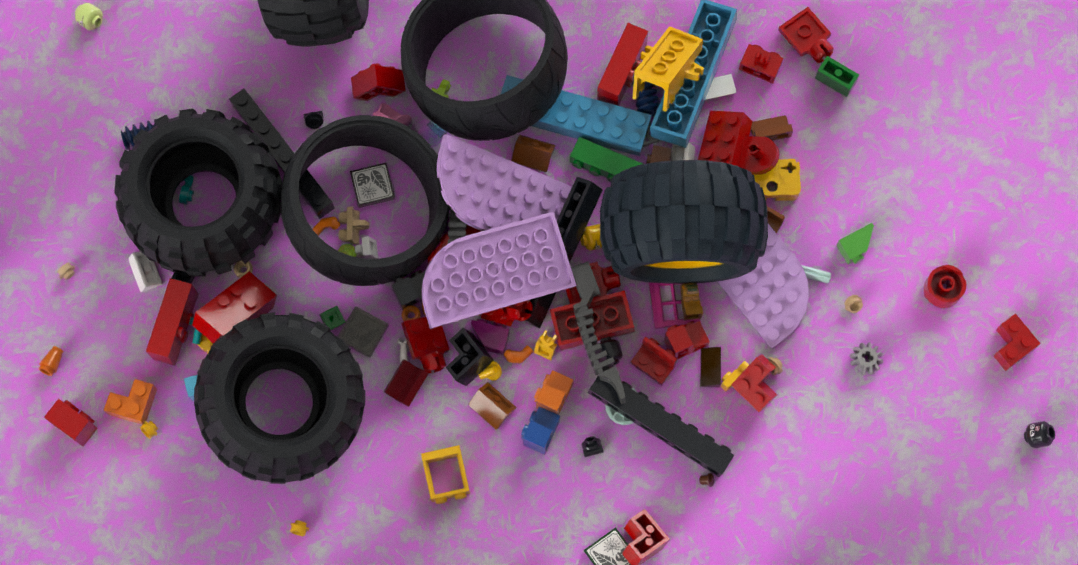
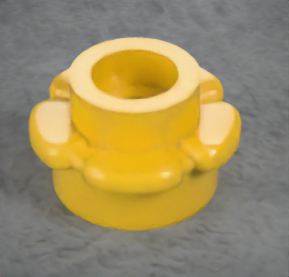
[140,421,158,439]
[290,520,309,536]

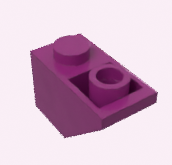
[471,319,510,355]

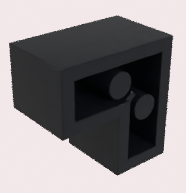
[391,270,425,310]
[446,328,494,386]

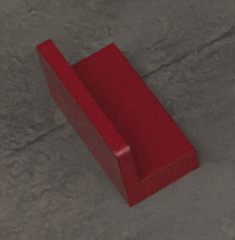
[384,359,429,407]

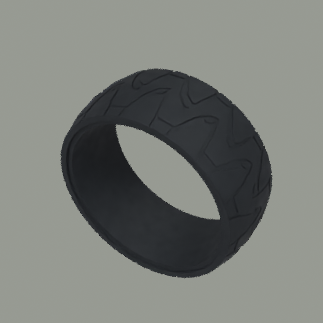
[401,0,568,141]
[280,115,450,286]

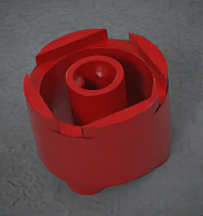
[924,265,967,308]

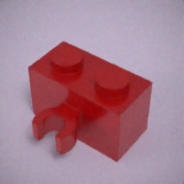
[739,44,783,84]

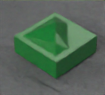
[319,306,346,330]

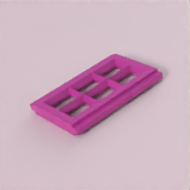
[649,282,701,329]

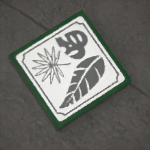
[584,527,631,565]

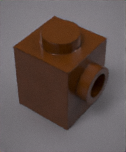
[646,145,672,164]

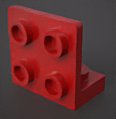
[630,337,677,385]

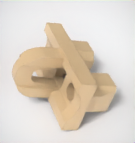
[339,207,370,244]

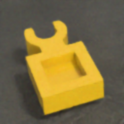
[534,330,557,360]
[721,361,749,392]

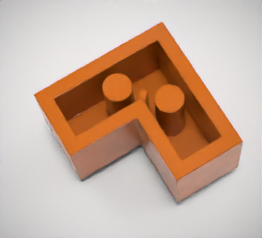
[534,370,574,415]
[103,379,157,425]

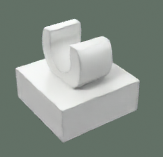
[355,236,378,259]

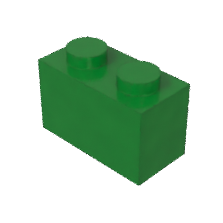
[815,56,859,97]

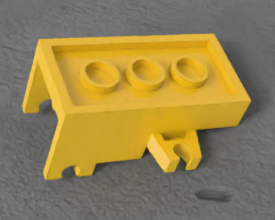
[632,26,704,112]

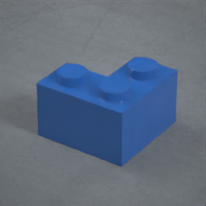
[521,407,560,455]

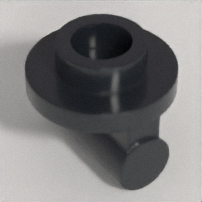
[304,111,324,129]
[581,436,603,457]

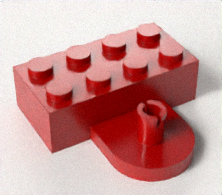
[698,110,779,175]

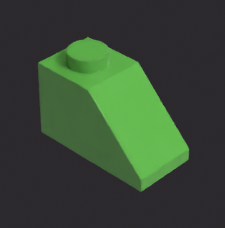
[836,223,874,264]

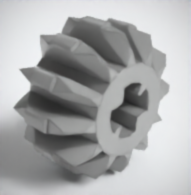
[850,342,883,375]

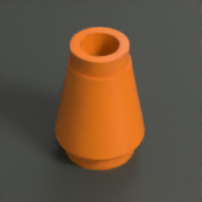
[38,346,63,376]

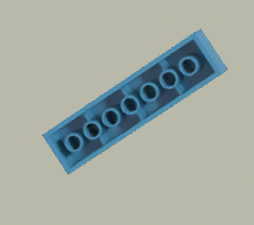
[650,0,737,148]
[500,75,651,157]

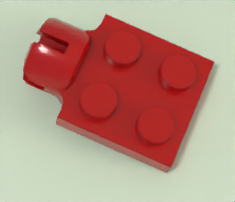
[778,7,834,63]
[565,261,621,304]
[481,300,533,327]
[401,317,450,373]

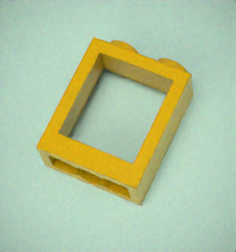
[421,445,470,504]

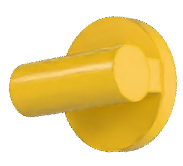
[479,361,502,381]

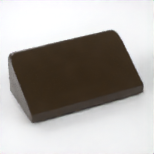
[700,347,721,387]

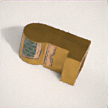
[680,282,703,321]

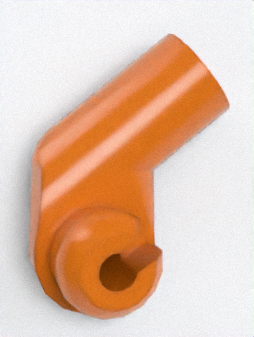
[312,216,340,236]
[504,345,534,364]

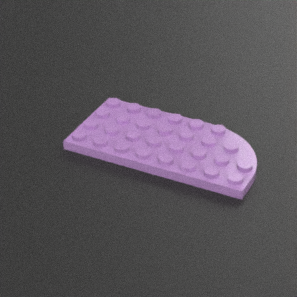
[437,134,572,231]
[422,212,576,329]
[717,224,809,349]

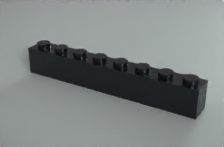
[229,88,335,219]
[523,177,603,328]
[587,376,734,477]

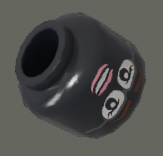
[1024,421,1055,448]

